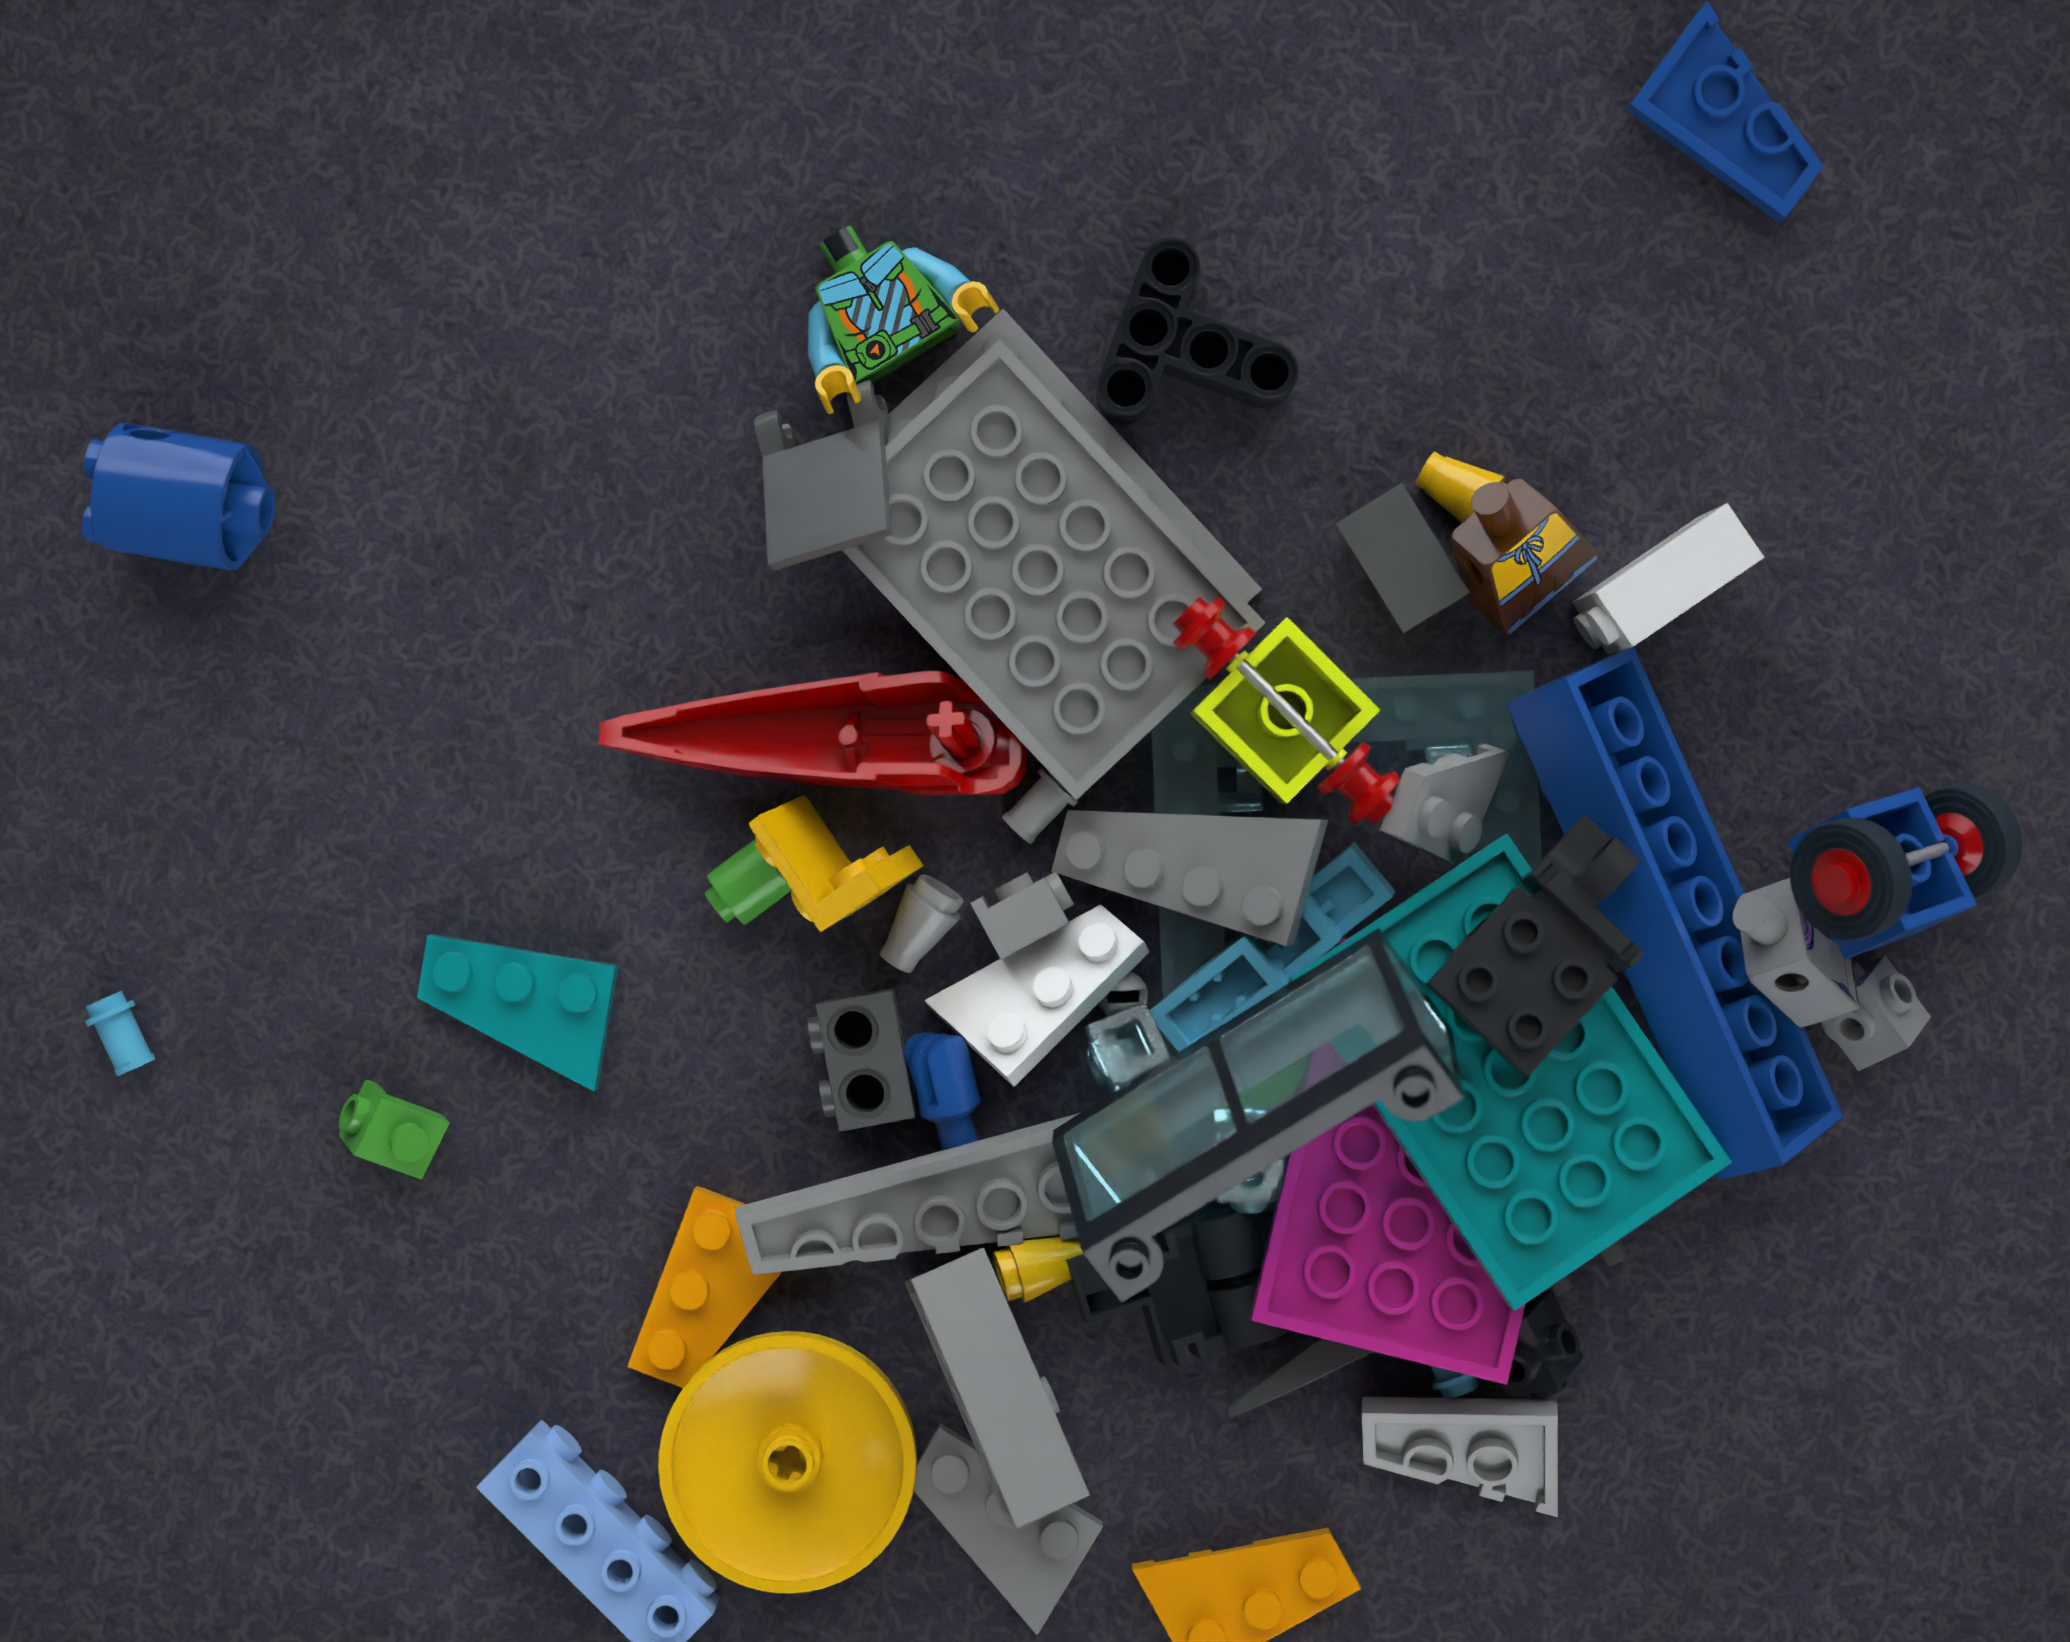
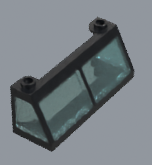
[1052,928,1464,1302]

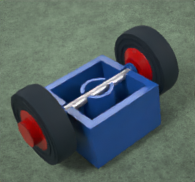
[1787,784,2023,960]

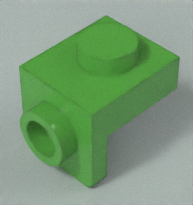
[339,1080,450,1180]

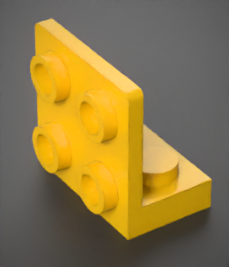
[749,795,923,932]

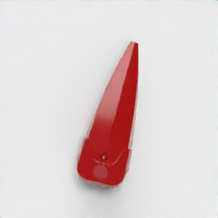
[599,671,1028,796]

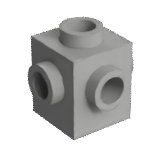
[1821,955,1931,1071]

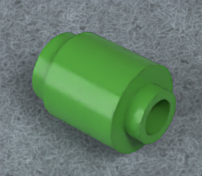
[704,839,792,925]

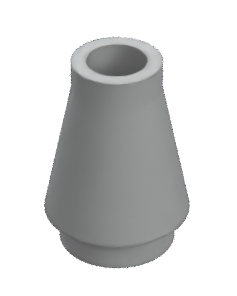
[880,874,964,973]

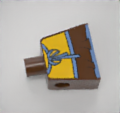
[1450,479,1600,636]

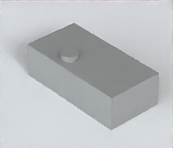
[905,1248,1090,1528]

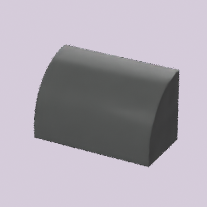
[1336,483,1470,634]

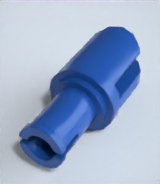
[904,1032,981,1151]

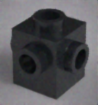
[1497,1289,1584,1399]

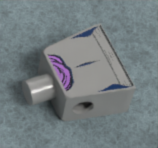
[1733,878,1860,1028]

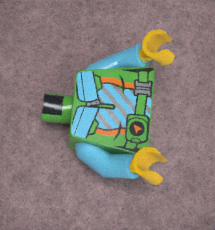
[808,226,999,414]

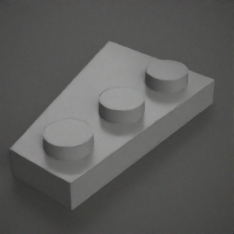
[1362,1397,1558,1517]

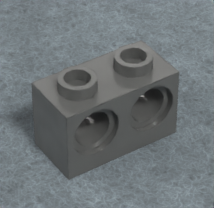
[807,987,918,1132]

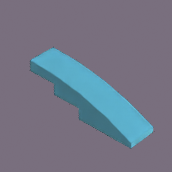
[1147,842,1395,1052]

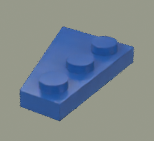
[1625,1,1823,223]

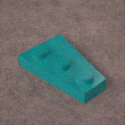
[417,934,619,1092]

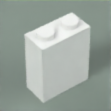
[1572,503,1765,654]

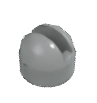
[1099,971,1148,1021]

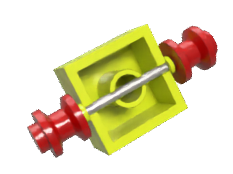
[1172,596,1401,825]

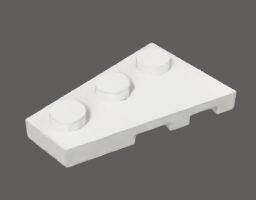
[924,905,1149,1087]

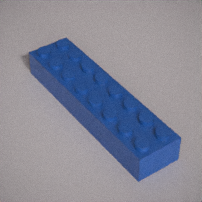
[1506,646,1843,1180]

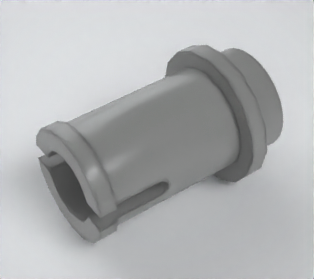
[1002,767,1079,844]

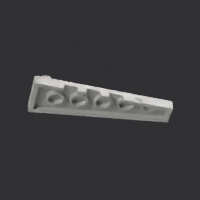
[735,1113,1106,1275]

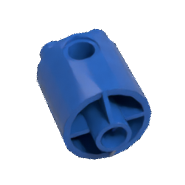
[82,423,276,571]

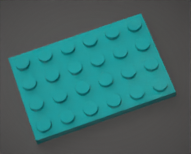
[1289,833,1732,1311]

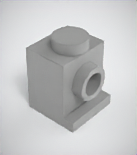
[970,871,1074,960]

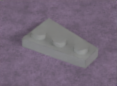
[913,1423,1103,1635]

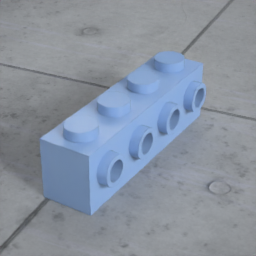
[476,1420,721,1642]

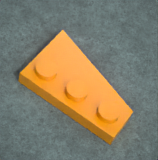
[627,1186,781,1388]
[1132,1528,1361,1642]

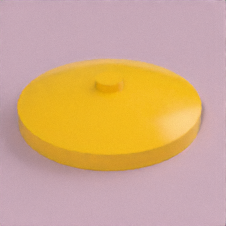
[658,1331,917,1594]

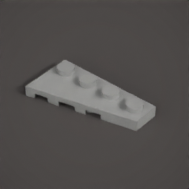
[1051,810,1328,946]

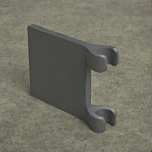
[754,380,892,571]

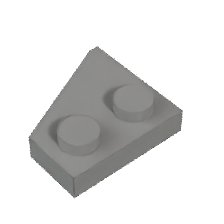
[1380,744,1510,866]

